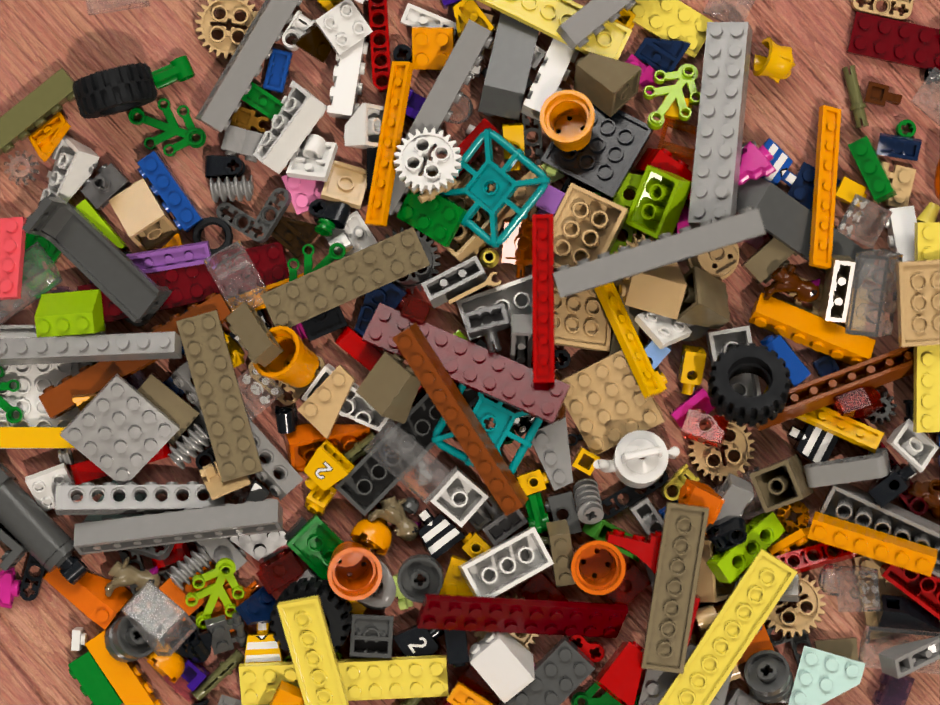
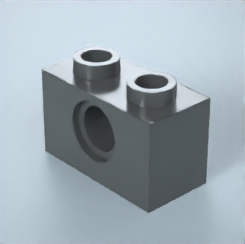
[545,490,582,534]

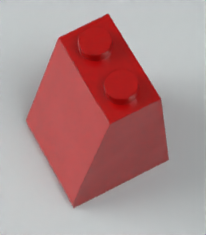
[593,641,643,705]

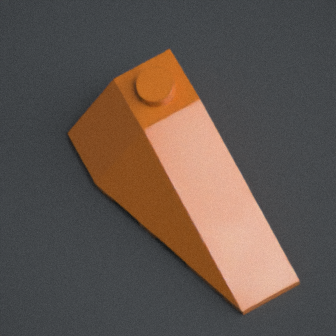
[43,568,133,630]

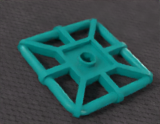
[440,128,550,248]
[431,384,543,474]

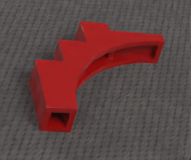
[605,529,700,647]

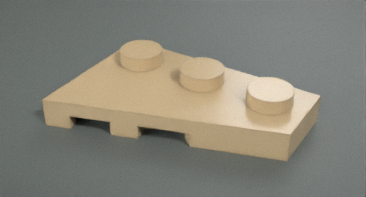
[298,365,356,439]

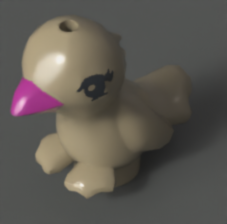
[368,496,421,541]
[105,556,161,597]

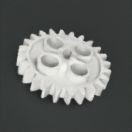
[393,127,462,194]

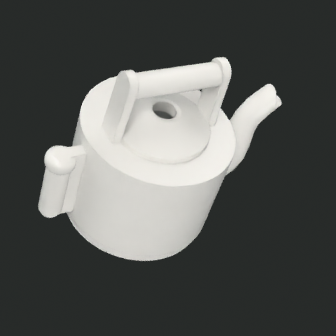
[593,430,680,488]

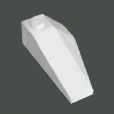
[40,135,100,202]

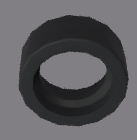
[192,217,233,256]

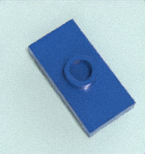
[263,48,293,94]

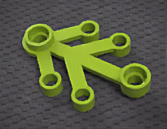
[643,63,700,130]
[185,558,245,629]

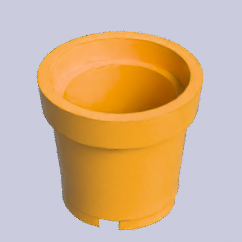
[540,90,595,152]
[253,326,319,388]

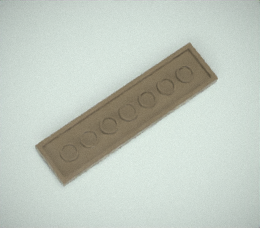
[261,227,430,328]
[176,310,263,482]
[641,502,709,674]

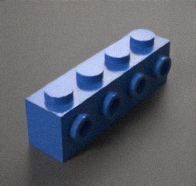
[137,151,204,232]

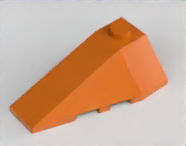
[284,424,370,472]
[678,479,725,535]

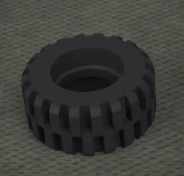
[72,63,158,119]
[708,343,791,427]
[270,577,352,656]

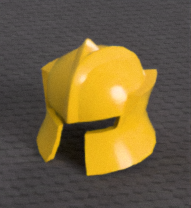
[753,38,796,84]

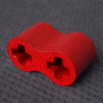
[151,542,191,569]
[568,634,605,662]

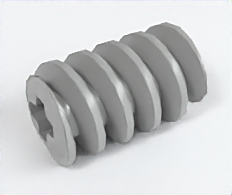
[210,175,254,203]
[168,423,210,469]
[573,478,604,524]
[166,545,212,590]

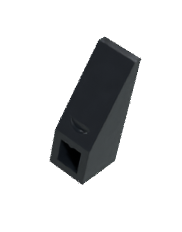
[876,595,940,632]

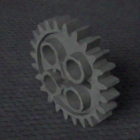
[379,227,441,294]

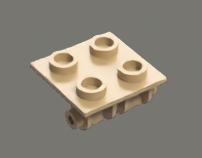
[199,461,251,500]

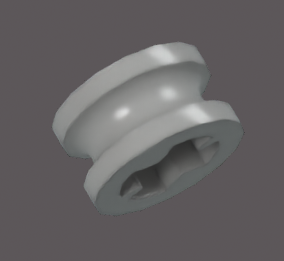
[58,448,74,465]

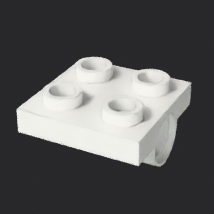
[314,0,373,56]
[286,134,338,182]
[325,210,378,259]
[634,311,692,349]
[25,463,81,512]

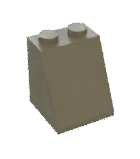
[573,52,642,117]
[676,266,730,329]
[356,352,421,424]
[749,454,814,513]

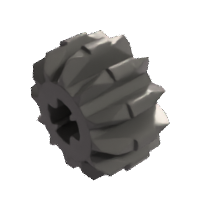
[861,390,897,425]

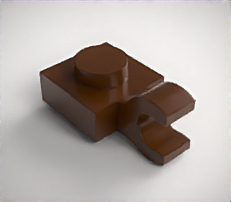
[863,81,902,107]

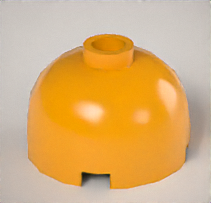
[349,518,392,555]
[144,644,185,684]

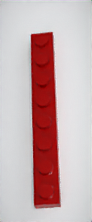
[532,214,555,383]

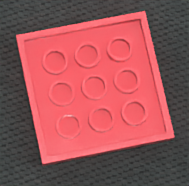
[0,217,26,300]

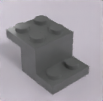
[350,613,394,659]

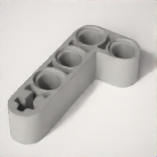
[804,448,891,488]

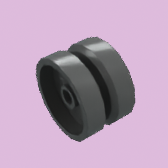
[397,554,444,603]
[104,612,159,663]
[744,650,793,704]

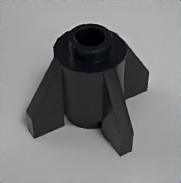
[171,624,212,663]

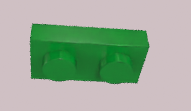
[241,82,283,120]

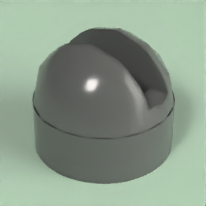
[402,497,419,515]

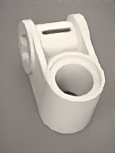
[282,10,316,51]

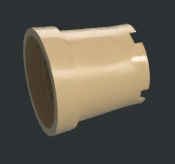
[686,243,739,281]

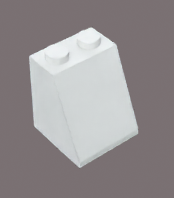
[469,632,535,703]

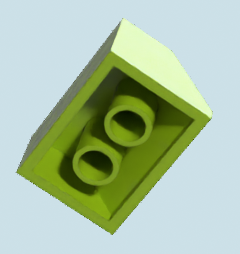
[625,165,692,239]
[34,289,105,337]

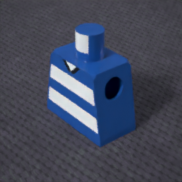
[760,138,797,186]

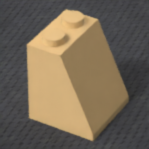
[108,178,179,251]
[619,262,687,319]

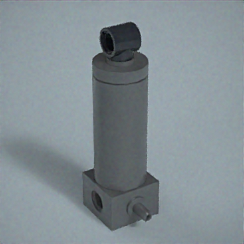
[0,461,89,585]

